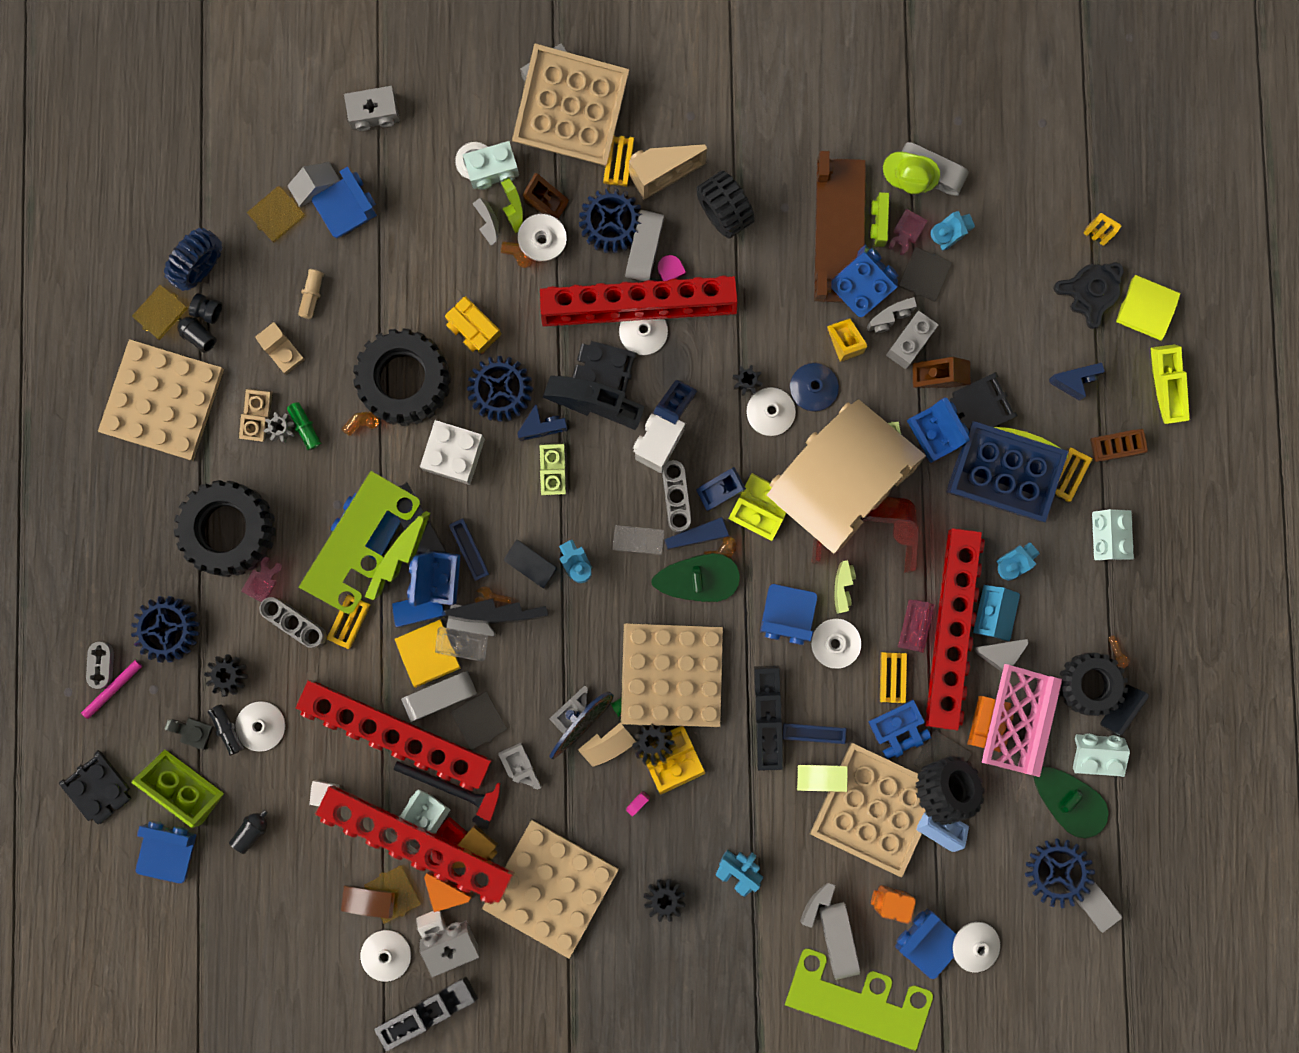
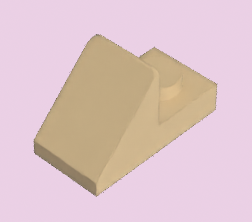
[255,322,305,375]

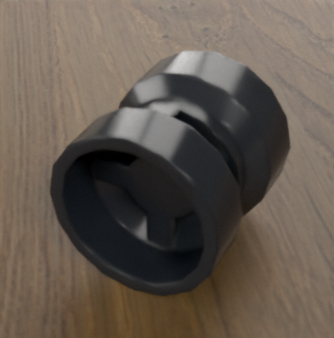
[188,293,222,325]

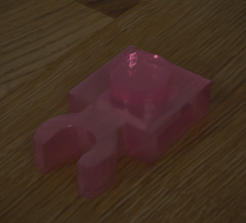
[889,209,927,256]
[241,557,282,602]

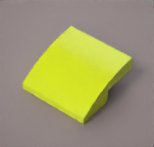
[1116,275,1180,341]
[728,473,786,541]

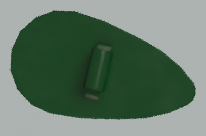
[651,553,740,602]
[1033,767,1109,838]

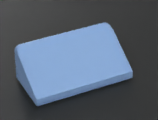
[916,812,969,852]

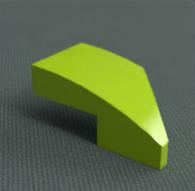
[501,178,523,233]

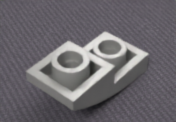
[867,297,917,333]
[1067,876,1122,933]

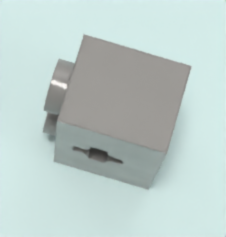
[344,86,400,131]
[886,310,938,369]
[420,920,479,977]

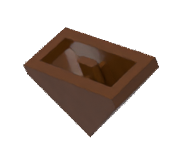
[523,173,569,220]

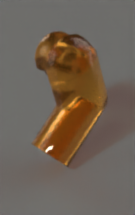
[501,241,532,268]
[342,412,379,436]
[704,537,737,558]

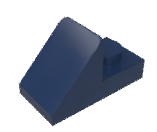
[1049,363,1105,400]
[517,405,568,442]
[696,467,746,511]

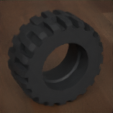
[353,328,451,426]
[174,480,276,577]

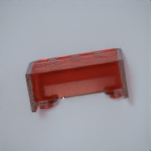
[812,497,919,573]

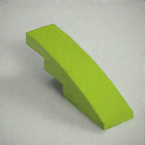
[365,511,431,600]

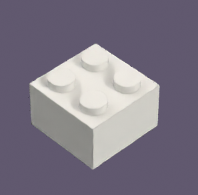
[633,414,685,473]
[420,420,485,485]

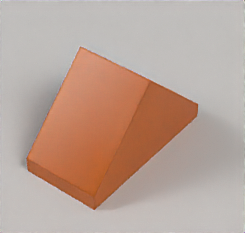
[424,871,473,912]

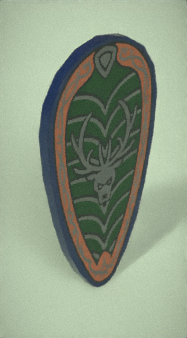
[549,691,614,760]

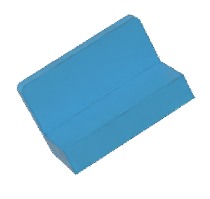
[973,585,1020,641]

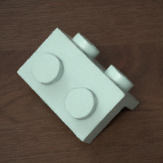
[463,141,519,190]
[1092,509,1134,561]
[1073,734,1130,777]
[391,789,450,851]

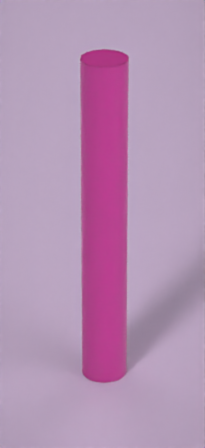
[81,659,143,719]

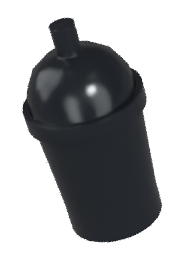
[176,316,217,353]
[229,810,268,854]

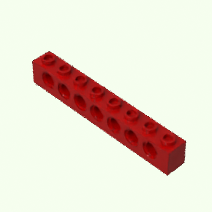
[540,275,737,327]
[924,528,985,730]
[295,680,493,791]
[315,785,515,905]

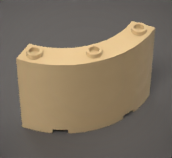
[767,400,926,554]

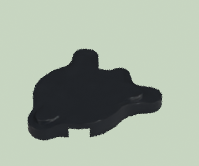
[1054,262,1124,329]

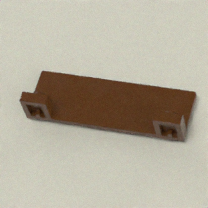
[814,151,866,302]

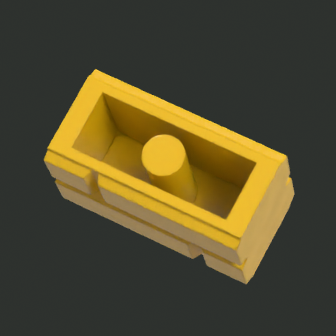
[445,296,501,354]

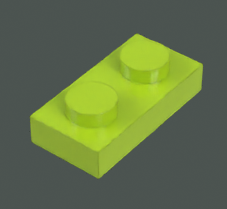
[871,193,889,247]

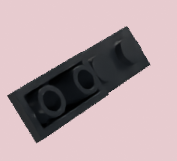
[542,375,645,430]

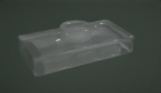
[613,525,664,555]
[435,627,488,661]

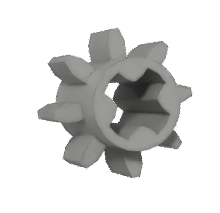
[264,412,295,443]

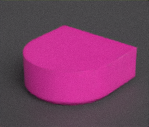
[658,255,686,281]
[626,791,650,817]

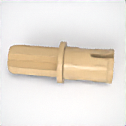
[298,269,324,319]

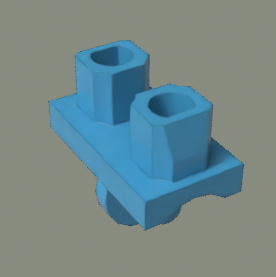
[931,211,975,251]
[559,540,592,583]
[996,543,1040,580]
[716,850,763,897]

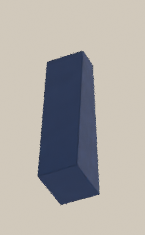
[664,517,729,550]
[449,518,489,581]
[783,723,847,744]

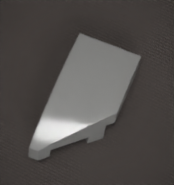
[473,198,499,246]
[447,604,496,637]
[549,686,587,735]
[499,743,541,790]
[800,883,835,928]

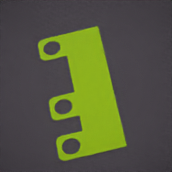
[299,471,420,614]
[785,949,933,1051]

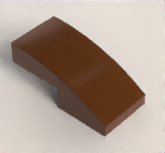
[341,885,395,919]

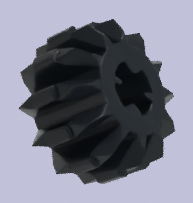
[204,654,248,697]
[632,723,676,767]
[644,878,686,922]

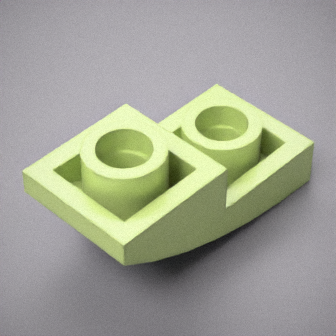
[540,443,566,495]
[834,560,856,614]
[797,765,848,792]

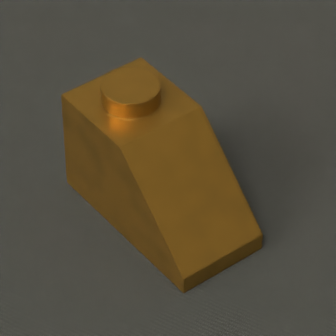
[454,825,498,868]

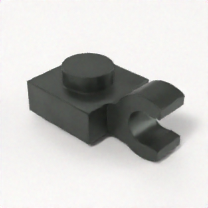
[164,718,214,750]

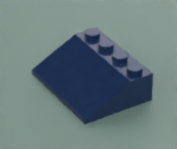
[946,421,1069,522]

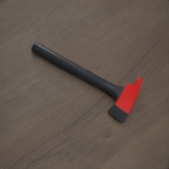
[393,761,501,829]

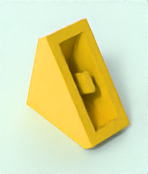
[827,318,867,362]

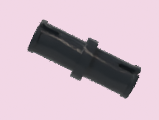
[207,704,244,756]

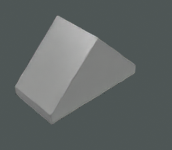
[288,162,340,207]
[974,639,1028,672]

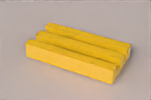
[603,135,634,187]
[1083,213,1121,246]
[1055,447,1093,502]
[327,594,371,650]
[880,652,907,703]

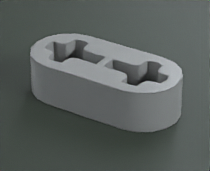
[86,642,114,689]

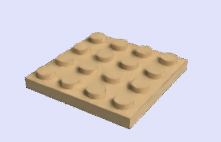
[512,44,629,166]
[98,339,224,461]
[621,624,723,727]
[810,743,925,877]
[482,820,619,959]

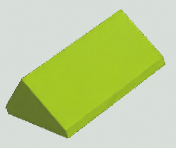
[132,750,224,828]

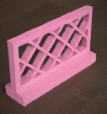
[982,664,1062,777]

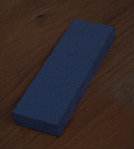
[653,380,697,425]

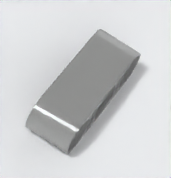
[902,142,969,196]
[625,210,664,281]
[662,460,691,533]
[259,597,327,648]
[401,671,477,722]
[819,902,860,980]

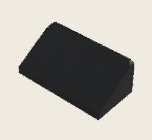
[504,540,557,589]
[1100,685,1149,736]

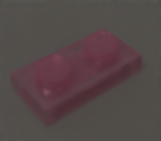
[898,599,935,653]

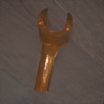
[474,587,511,603]
[1108,636,1129,669]

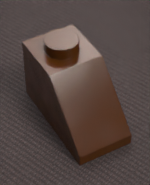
[913,357,971,388]

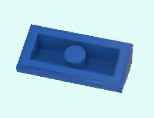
[392,600,444,628]

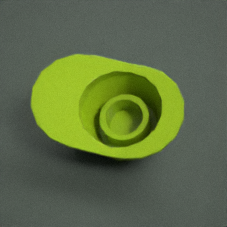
[883,152,940,194]

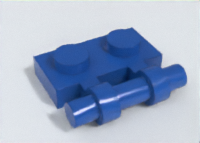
[868,700,931,759]

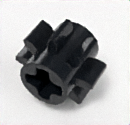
[732,365,762,396]

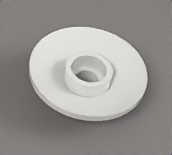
[518,214,566,261]
[619,319,668,355]
[747,388,795,436]
[811,619,861,668]
[235,702,286,752]
[953,922,1000,973]
[361,930,411,981]

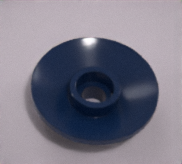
[790,363,839,411]

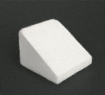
[310,780,340,806]
[416,911,447,939]

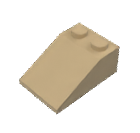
[629,144,707,200]

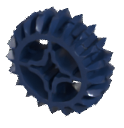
[579,188,642,254]
[164,228,222,291]
[467,356,533,422]
[131,596,200,663]
[1025,839,1095,909]

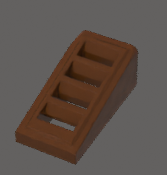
[1090,428,1148,462]

